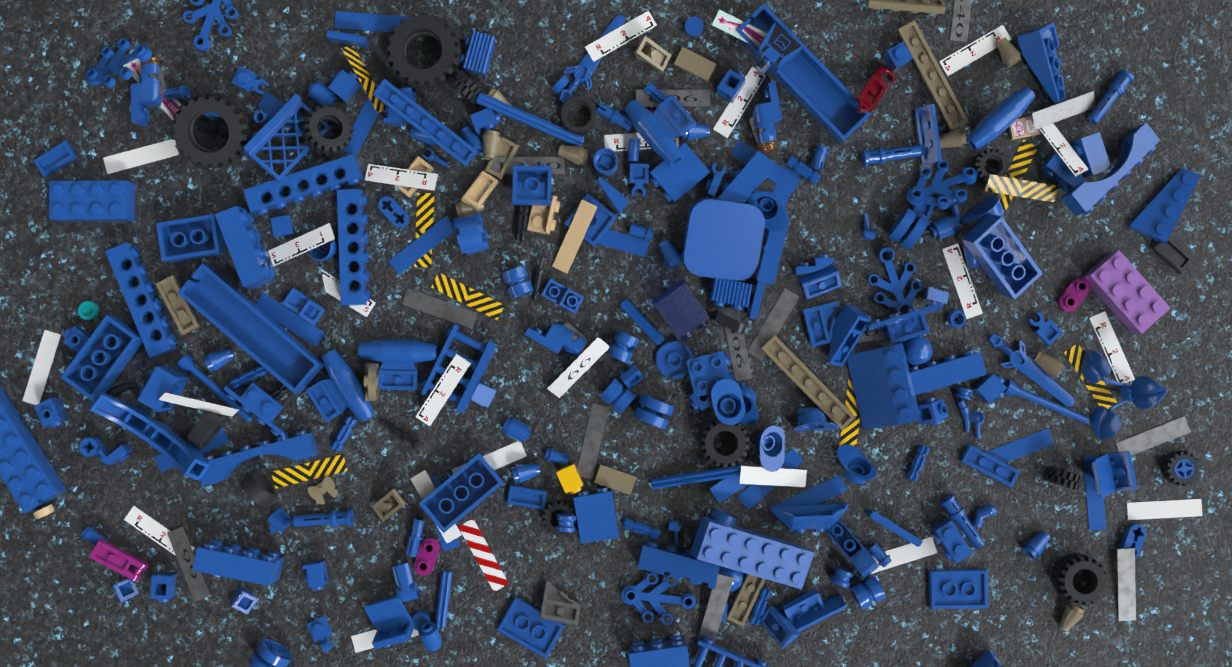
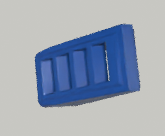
[598,177,629,214]

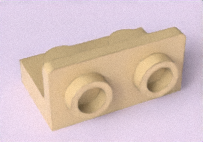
[527,195,560,235]

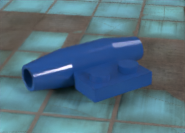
[966,86,1035,150]
[625,94,696,166]
[358,339,438,390]
[306,350,375,423]

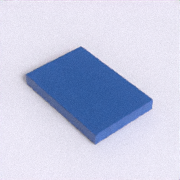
[928,569,988,609]
[497,596,566,659]

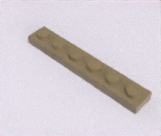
[896,20,969,131]
[760,335,856,431]

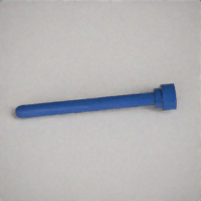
[177,354,253,422]
[1003,379,1090,424]

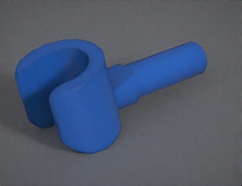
[422,148,449,167]
[863,213,876,241]
[969,411,985,439]
[668,519,680,547]

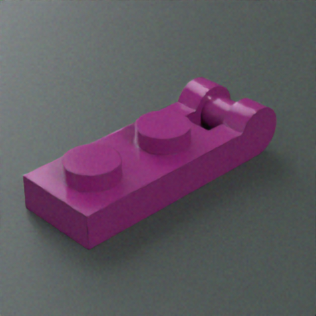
[89,538,149,581]

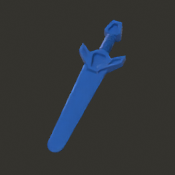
[559,15,625,104]
[988,334,1074,407]

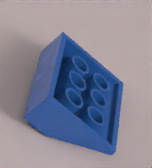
[847,343,921,430]

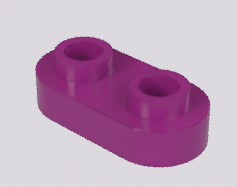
[1057,277,1090,312]
[414,537,440,576]

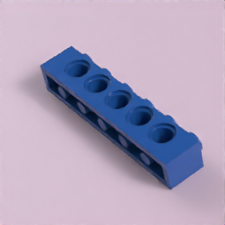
[243,154,364,216]
[337,189,370,306]
[105,242,177,358]

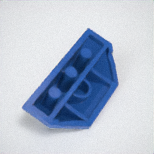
[769,502,848,533]

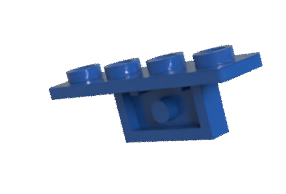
[867,301,944,345]
[223,383,289,437]
[782,589,847,632]

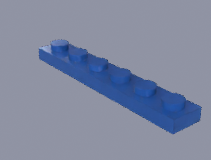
[373,79,478,167]

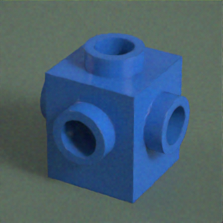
[918,397,948,426]

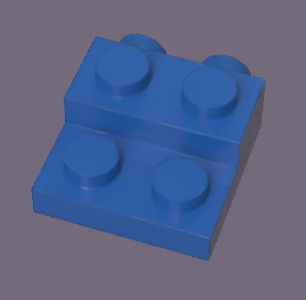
[512,164,552,206]

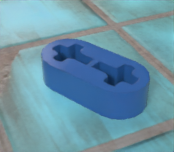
[378,196,410,228]
[1119,523,1147,559]

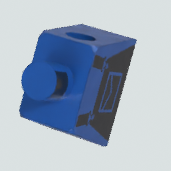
[755,23,803,74]

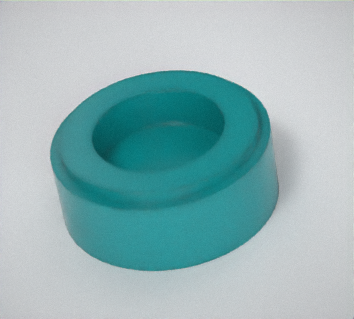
[78,301,99,320]

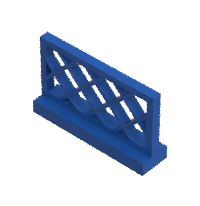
[243,94,331,182]

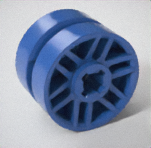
[887,208,928,250]
[633,394,674,429]
[248,639,292,667]

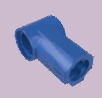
[392,562,419,602]

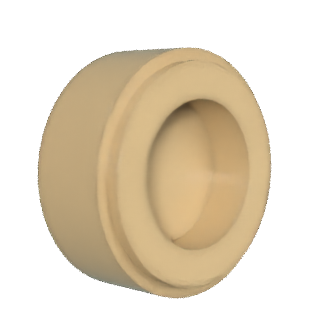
[33,504,55,519]

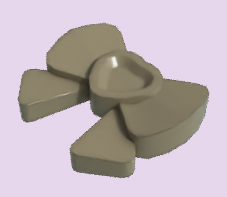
[308,476,338,505]

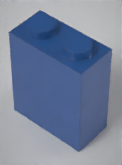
[649,143,710,204]
[573,487,619,544]

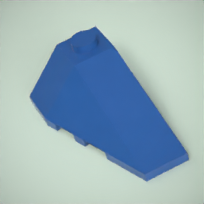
[1017,22,1066,105]

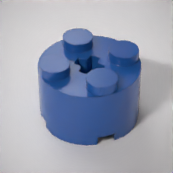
[453,213,490,256]

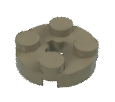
[364,363,379,401]

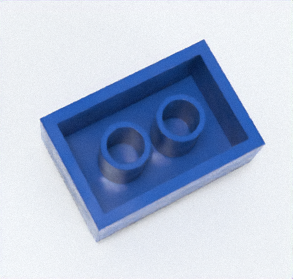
[156,214,226,263]
[628,635,690,667]

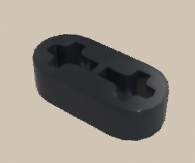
[710,310,747,335]

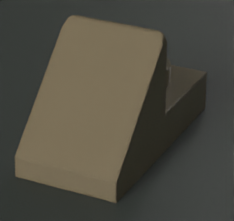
[634,35,671,72]
[372,488,407,522]

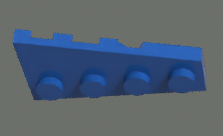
[1128,168,1201,244]

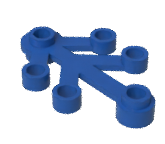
[183,0,239,51]
[85,38,152,88]
[907,160,977,210]
[867,248,922,315]
[621,572,696,625]

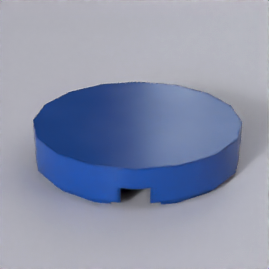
[655,341,693,379]

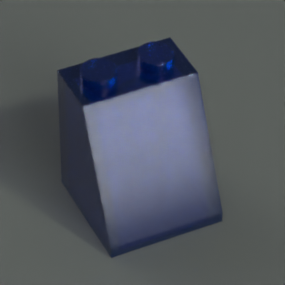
[651,279,709,341]

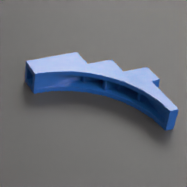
[88,391,210,481]

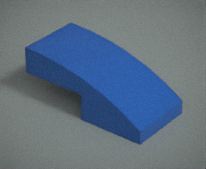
[282,287,325,326]

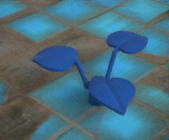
[1081,350,1167,440]

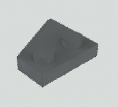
[539,581,581,626]

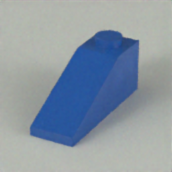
[827,304,872,367]

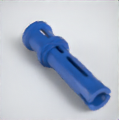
[1087,69,1134,125]
[861,144,921,167]
[940,494,985,549]
[293,509,354,527]

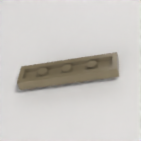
[867,0,946,15]

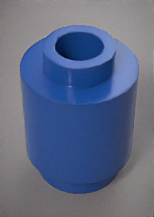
[308,82,338,107]
[929,216,960,240]
[502,417,532,443]
[418,622,442,652]

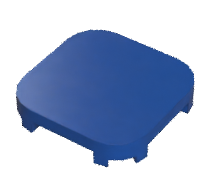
[681,198,765,281]

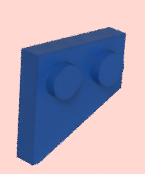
[802,301,839,347]

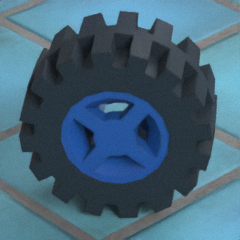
[1161,451,1202,486]

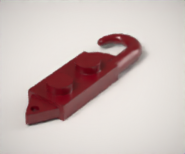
[855,66,895,113]

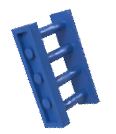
[420,324,498,414]
[693,636,769,667]

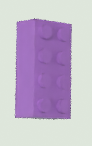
[1082,250,1170,334]

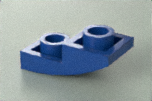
[794,254,835,275]
[540,278,584,314]

